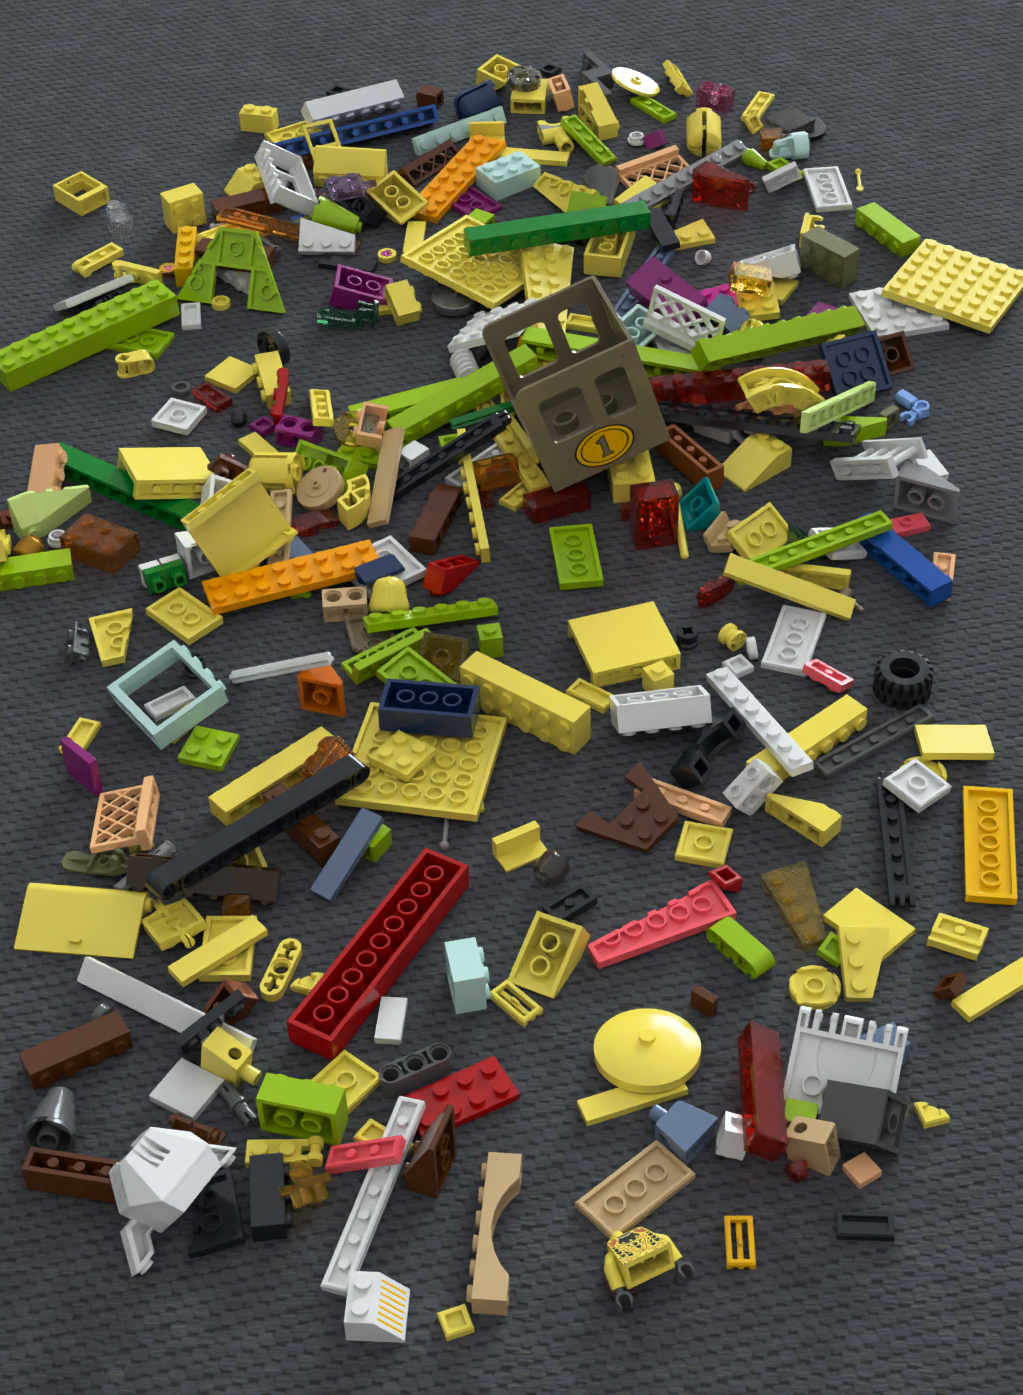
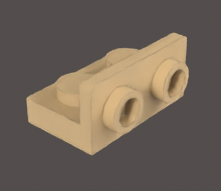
[703,511,743,553]

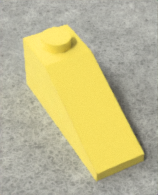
[765,793,842,847]

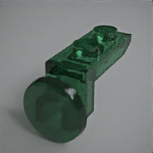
[316,299,379,330]

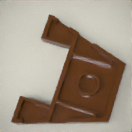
[576,762,679,853]

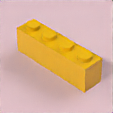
[174,226,199,287]

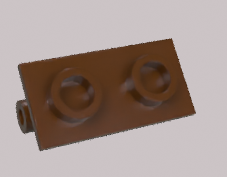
[168,1113,227,1145]

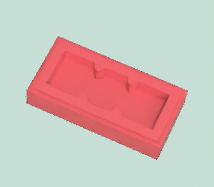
[890,513,931,537]

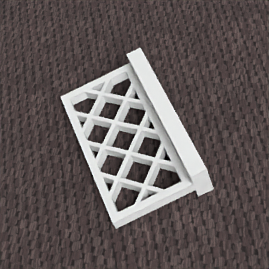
[642,284,726,351]

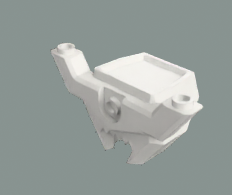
[109,1127,237,1277]

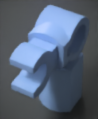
[895,389,930,426]

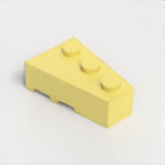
[578,82,620,141]

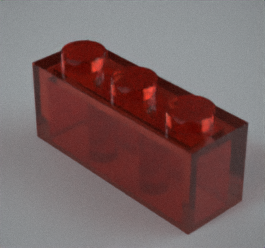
[523,480,591,525]

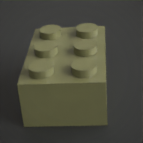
[800,226,860,289]

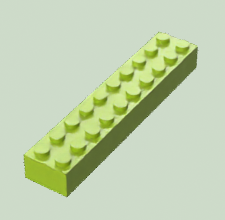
[0,279,180,392]

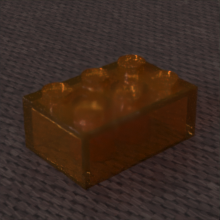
[59,513,141,575]

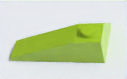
[295,439,369,496]

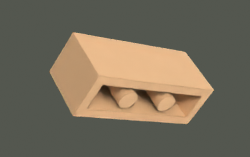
[27,443,68,493]

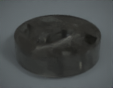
[507,65,542,92]

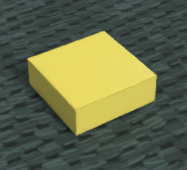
[437,1304,474,1341]

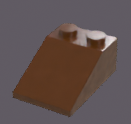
[402,1104,457,1199]

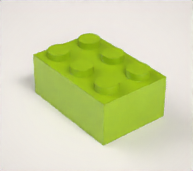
[256,1073,349,1146]

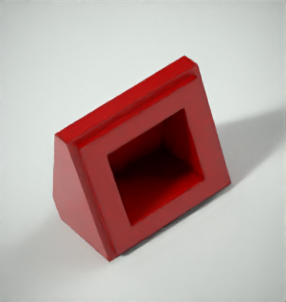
[708,864,743,892]

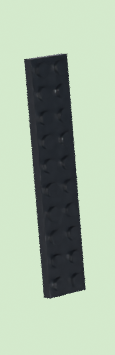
[658,399,861,443]

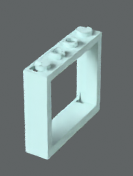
[107,640,229,750]

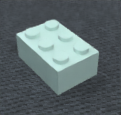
[476,151,541,201]

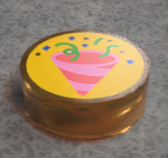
[159,262,175,278]

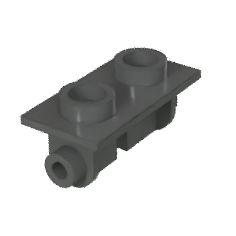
[65,621,90,667]

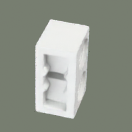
[723,757,783,816]

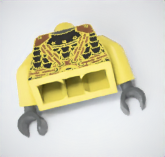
[604,1227,694,1314]

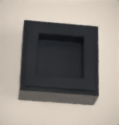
[538,63,561,78]

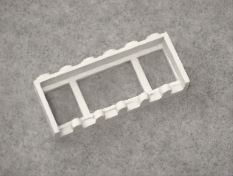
[255,140,319,219]

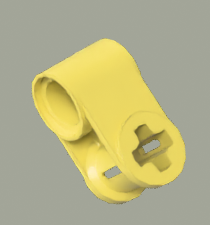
[115,349,155,379]

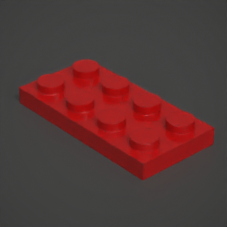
[403,1056,520,1138]

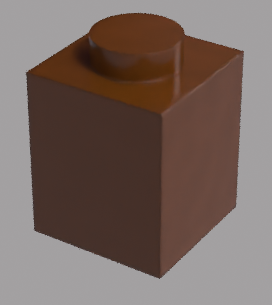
[416,84,444,109]

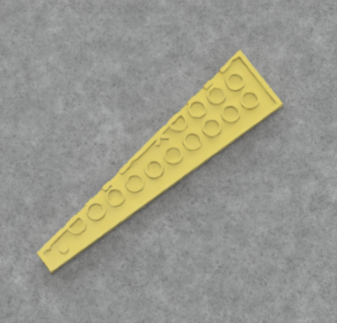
[519,244,574,368]

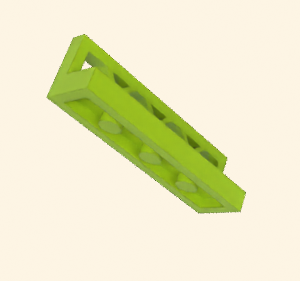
[341,627,432,685]

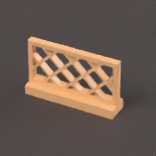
[615,145,690,189]
[90,775,160,854]

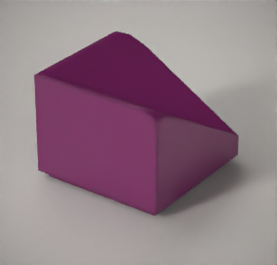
[643,130,666,149]

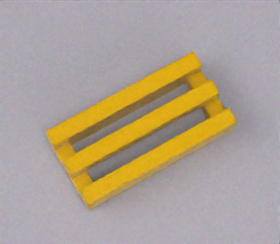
[724,1216,756,1269]

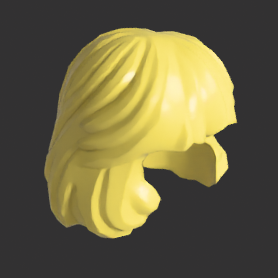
[368,576,410,613]

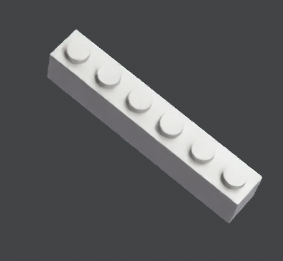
[301,79,404,129]

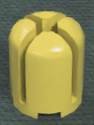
[686,107,722,157]
[248,452,306,494]

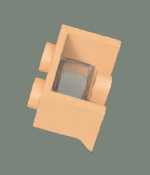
[352,402,388,452]

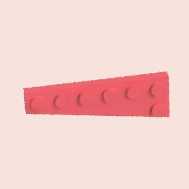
[587,879,737,969]

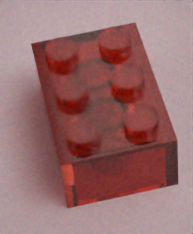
[629,479,679,550]

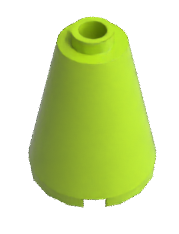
[311,195,363,235]

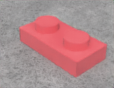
[802,659,854,693]

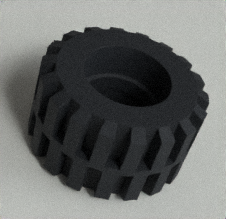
[873,650,934,710]

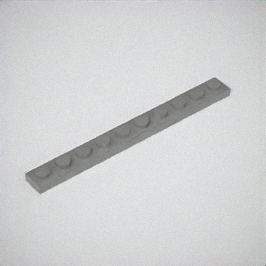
[620,139,748,209]

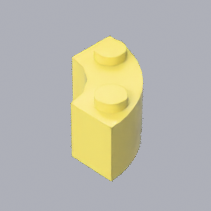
[337,474,371,530]

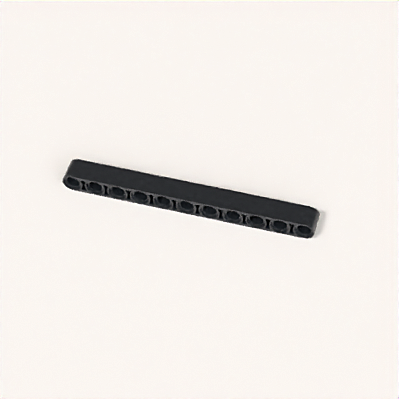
[145,754,370,901]

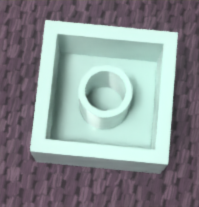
[444,937,491,1014]

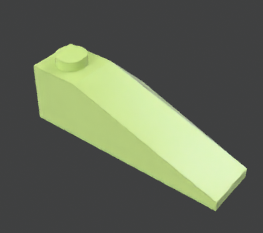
[7,485,92,539]

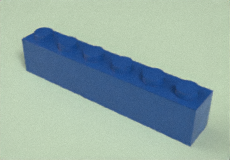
[852,512,953,608]

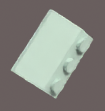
[621,304,658,346]

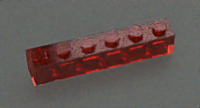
[737,1021,789,1162]

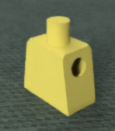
[201,1026,262,1088]

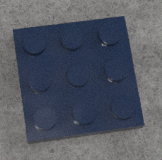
[819,330,894,397]

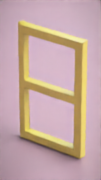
[301,118,342,161]

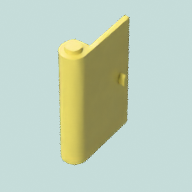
[14,883,154,960]

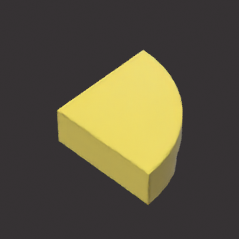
[290,972,324,995]
[913,1102,950,1129]

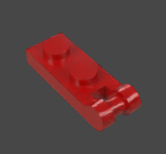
[270,367,289,426]

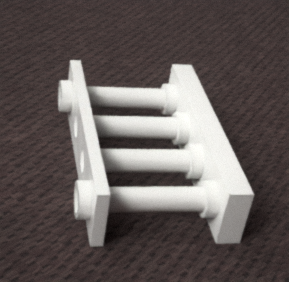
[830,437,928,480]

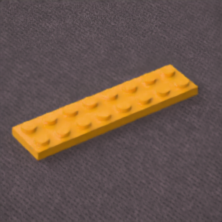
[413,134,506,224]
[201,539,379,615]

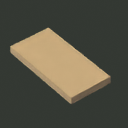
[575,1140,696,1239]

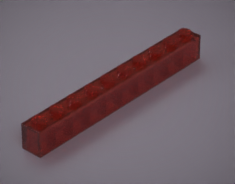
[648,359,831,405]

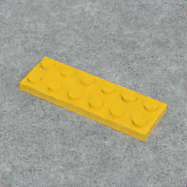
[962,786,1017,905]

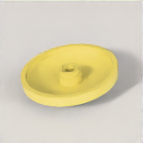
[594,1008,701,1094]

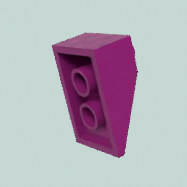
[329,264,393,310]

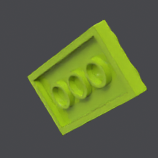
[549,524,604,590]

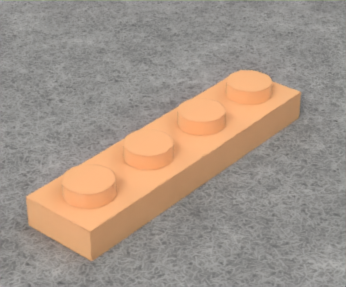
[633,778,732,827]

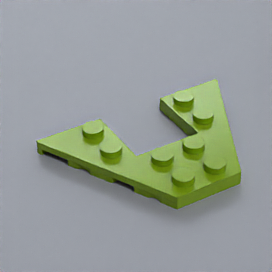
[176,227,286,314]

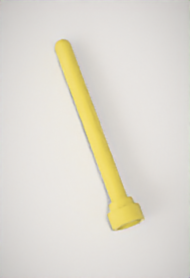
[664,483,689,560]

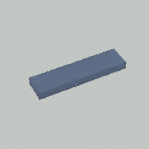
[310,807,385,902]

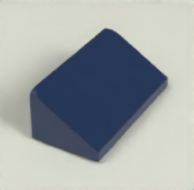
[354,553,405,586]

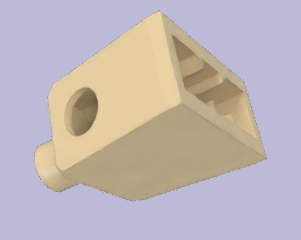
[773,1116,841,1177]

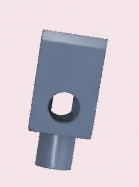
[648,1101,718,1166]

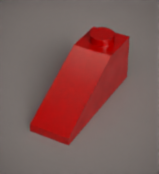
[422,554,480,596]

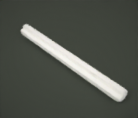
[229,652,334,684]

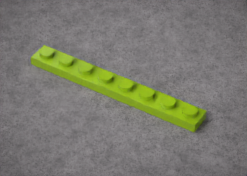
[735,510,893,586]

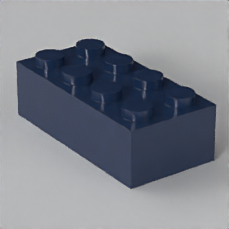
[378,678,481,739]

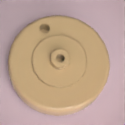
[296,466,345,513]

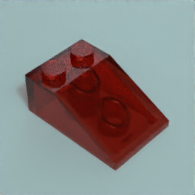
[692,160,750,211]

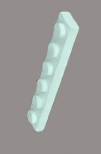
[411,106,507,156]

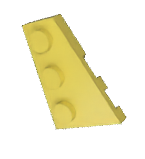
[656,219,715,251]
[89,608,134,667]

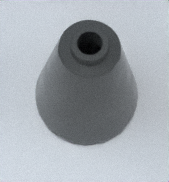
[583,164,619,206]
[20,1086,76,1153]

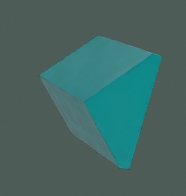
[679,476,720,532]

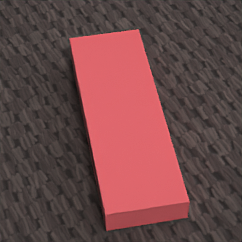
[325,1135,406,1174]

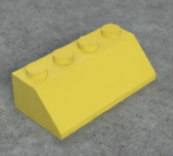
[313,145,388,190]

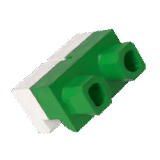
[138,554,188,594]

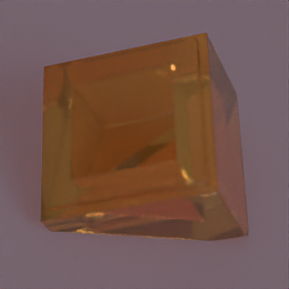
[222,895,252,916]

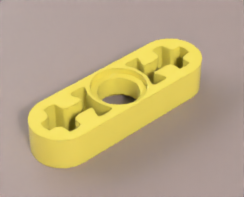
[260,938,302,1002]

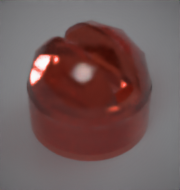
[785,1160,809,1182]

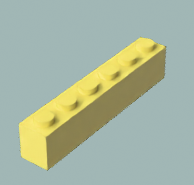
[746,695,867,780]
[208,726,341,826]

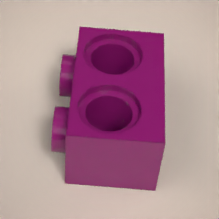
[274,414,323,448]

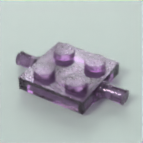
[314,173,377,202]

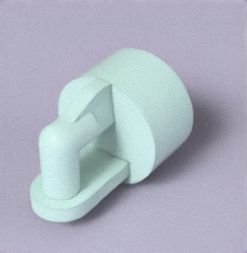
[769,131,811,160]

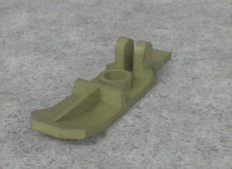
[61,848,128,876]

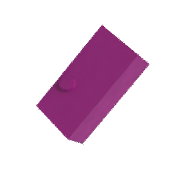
[625,256,708,329]

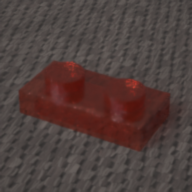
[192,381,233,413]

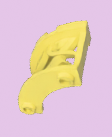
[737,367,825,414]

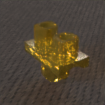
[279,1160,332,1209]

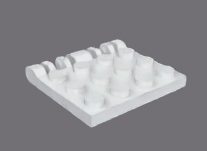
[780,1006,909,1115]

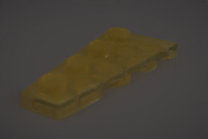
[760,860,827,951]

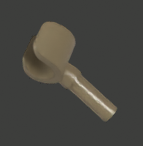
[840,587,864,613]

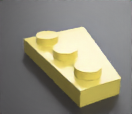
[837,927,890,1002]

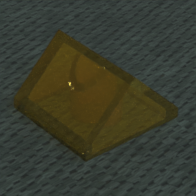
[420,631,470,684]

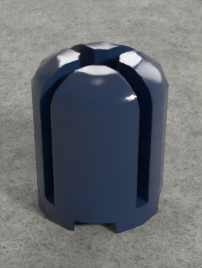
[454,79,504,120]

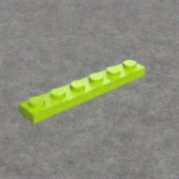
[362,598,498,633]

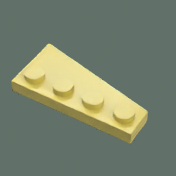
[533,172,600,213]

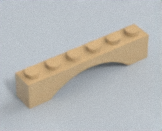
[466,1152,522,1316]

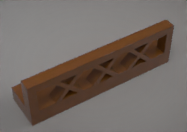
[397,139,459,187]

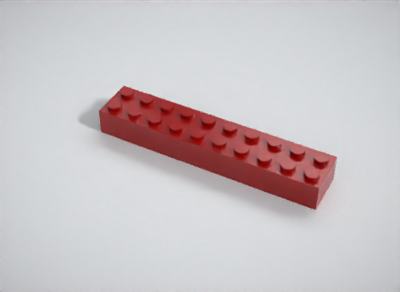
[287,848,469,1061]

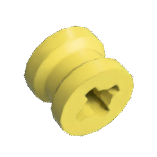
[718,623,747,651]

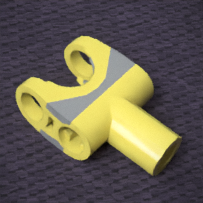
[537,115,575,153]

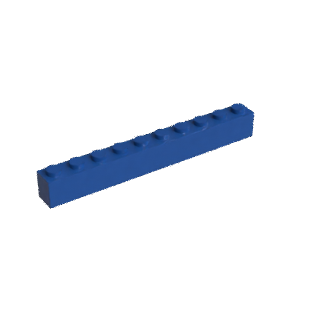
[272,104,439,156]

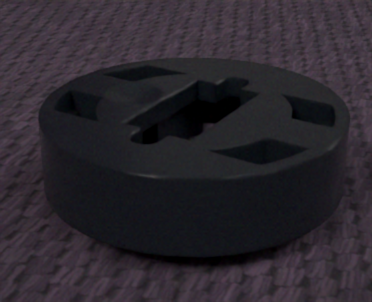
[257,328,290,366]

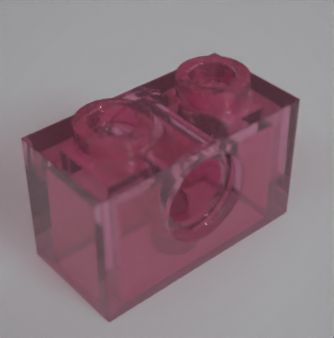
[696,80,735,113]

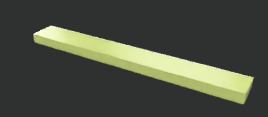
[800,381,876,434]

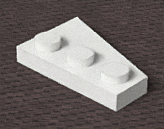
[298,218,356,255]

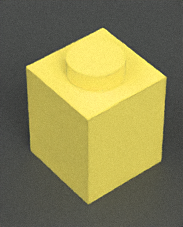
[642,660,674,691]

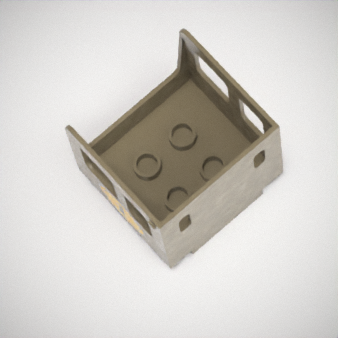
[482,275,671,493]

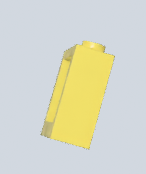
[53,171,110,216]

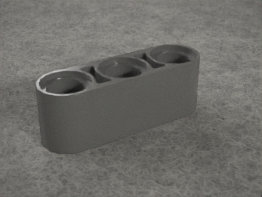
[378,1043,452,1098]

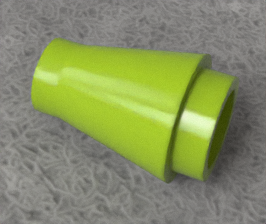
[741,148,768,171]

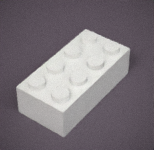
[609,685,712,736]

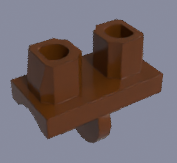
[207,452,249,480]

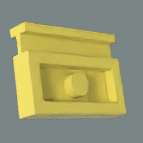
[927,913,989,961]

